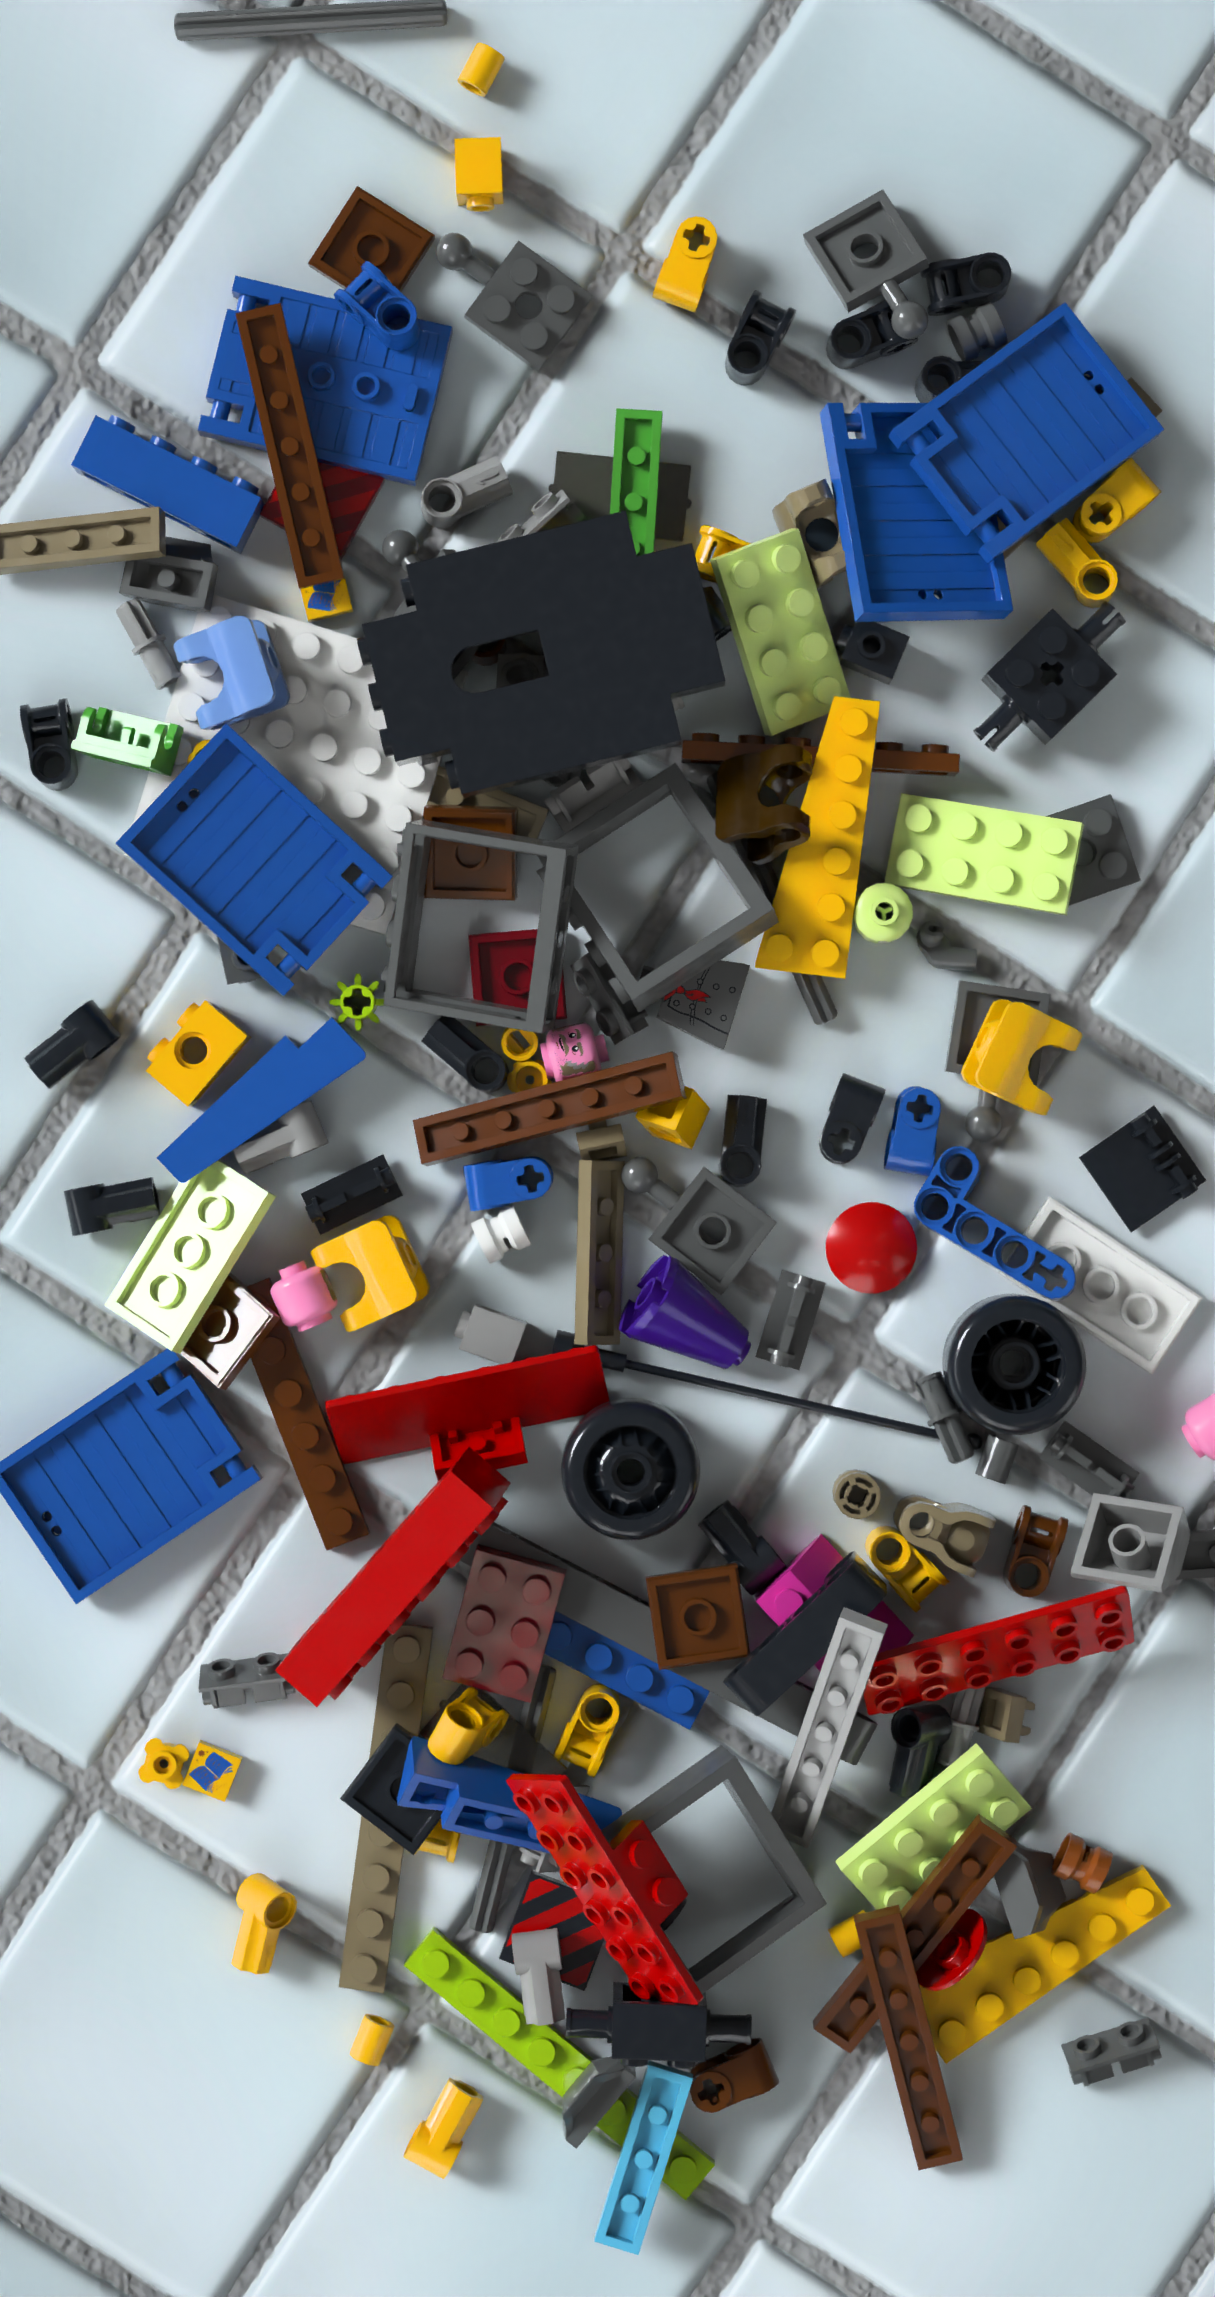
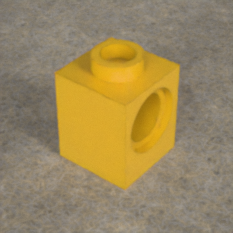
[454,137,504,212]
[635,1086,710,1150]

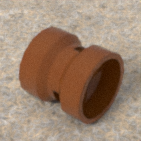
[1051,1832,1113,1894]

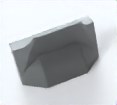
[119,536,218,612]
[994,1841,1066,1939]
[562,2056,636,2149]

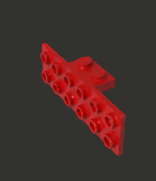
[325,1345,610,1481]
[863,1586,1135,1715]
[506,1774,704,2005]

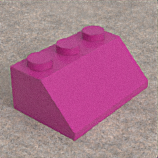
[754,1534,914,1671]

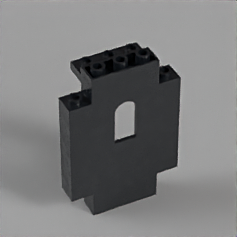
[357,510,725,798]

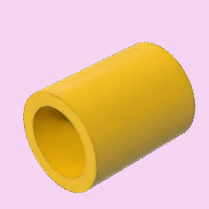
[457,43,505,97]
[828,1909,865,1958]
[350,2014,395,2066]

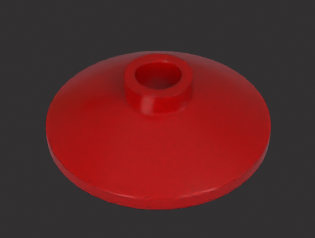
[916,1908,988,1991]

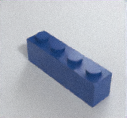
[71,415,265,554]

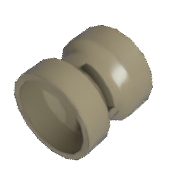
[832,1469,881,1519]

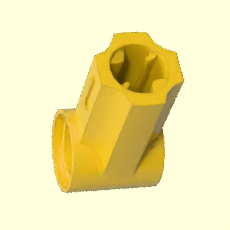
[1036,517,1118,608]
[231,1873,297,1975]
[403,2078,484,2179]

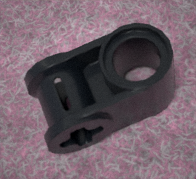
[920,252,1011,316]
[725,290,797,385]
[826,300,919,369]
[20,698,78,791]
[819,1073,886,1165]

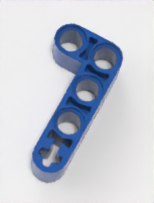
[914,1146,1076,1301]

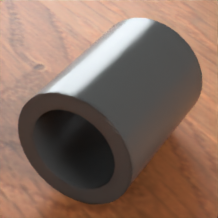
[975,1434,1019,1484]

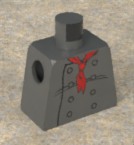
[639,955,750,1051]

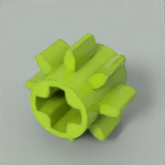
[329,974,385,1032]

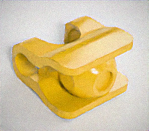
[961,999,1083,1116]
[311,1215,430,1332]

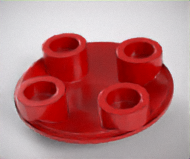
[825,1202,917,1294]

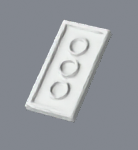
[998,1197,1203,1374]

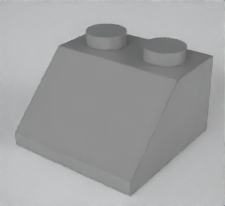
[1070,1493,1191,1593]

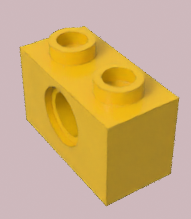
[146,1000,252,1107]

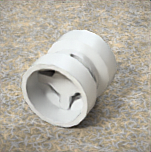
[471,1204,532,1264]

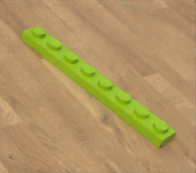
[404,1927,715,2200]

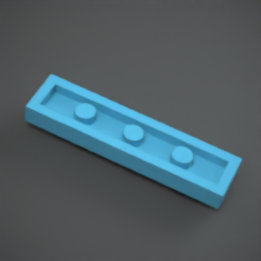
[594,2060,693,2255]

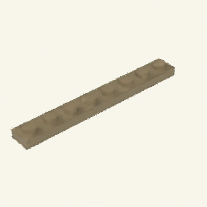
[339,1623,434,1993]

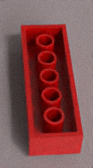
[275,1447,511,1707]

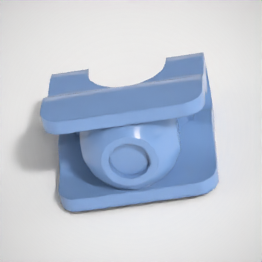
[173,616,290,730]

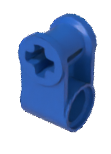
[334,261,420,351]
[884,1086,941,1176]
[463,1156,554,1211]

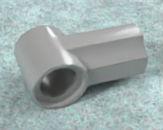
[421,456,513,528]
[233,1101,329,1174]
[512,1928,565,2026]

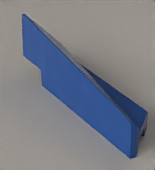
[157,1017,366,1183]
[397,1736,622,1854]

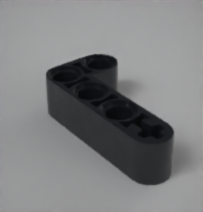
[723,1551,887,1716]

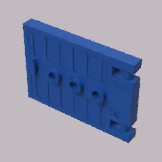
[198,276,453,486]
[888,302,1164,564]
[820,403,1013,622]
[116,724,393,996]
[0,1348,263,1604]

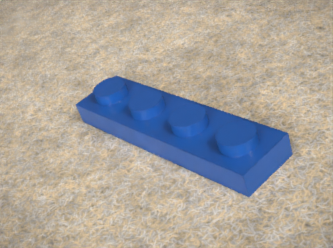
[544,1611,710,1730]

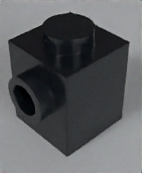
[835,622,910,685]

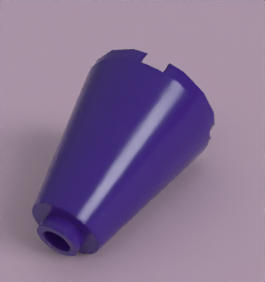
[619,1255,751,1369]

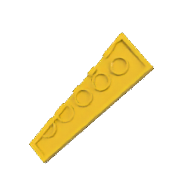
[755,696,880,979]
[919,1865,1171,2064]

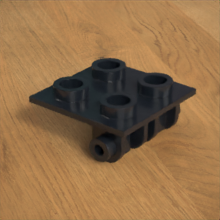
[1079,1105,1207,1233]

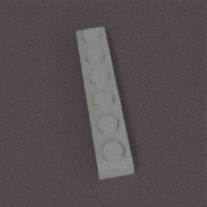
[771,1607,888,1848]

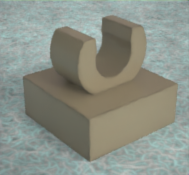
[576,1120,627,1161]
[977,1687,1035,1743]

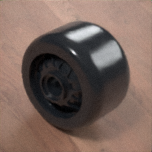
[942,1294,1086,1435]
[561,1398,700,1540]

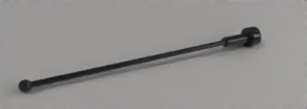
[552,1330,982,1451]

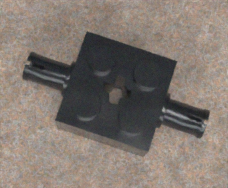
[973,601,1126,752]
[566,1982,752,2069]

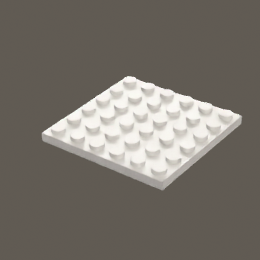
[124,595,468,935]

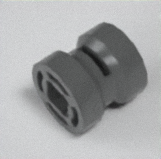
[946,301,1008,361]

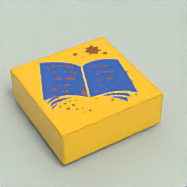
[300,579,354,623]
[182,1740,243,1802]

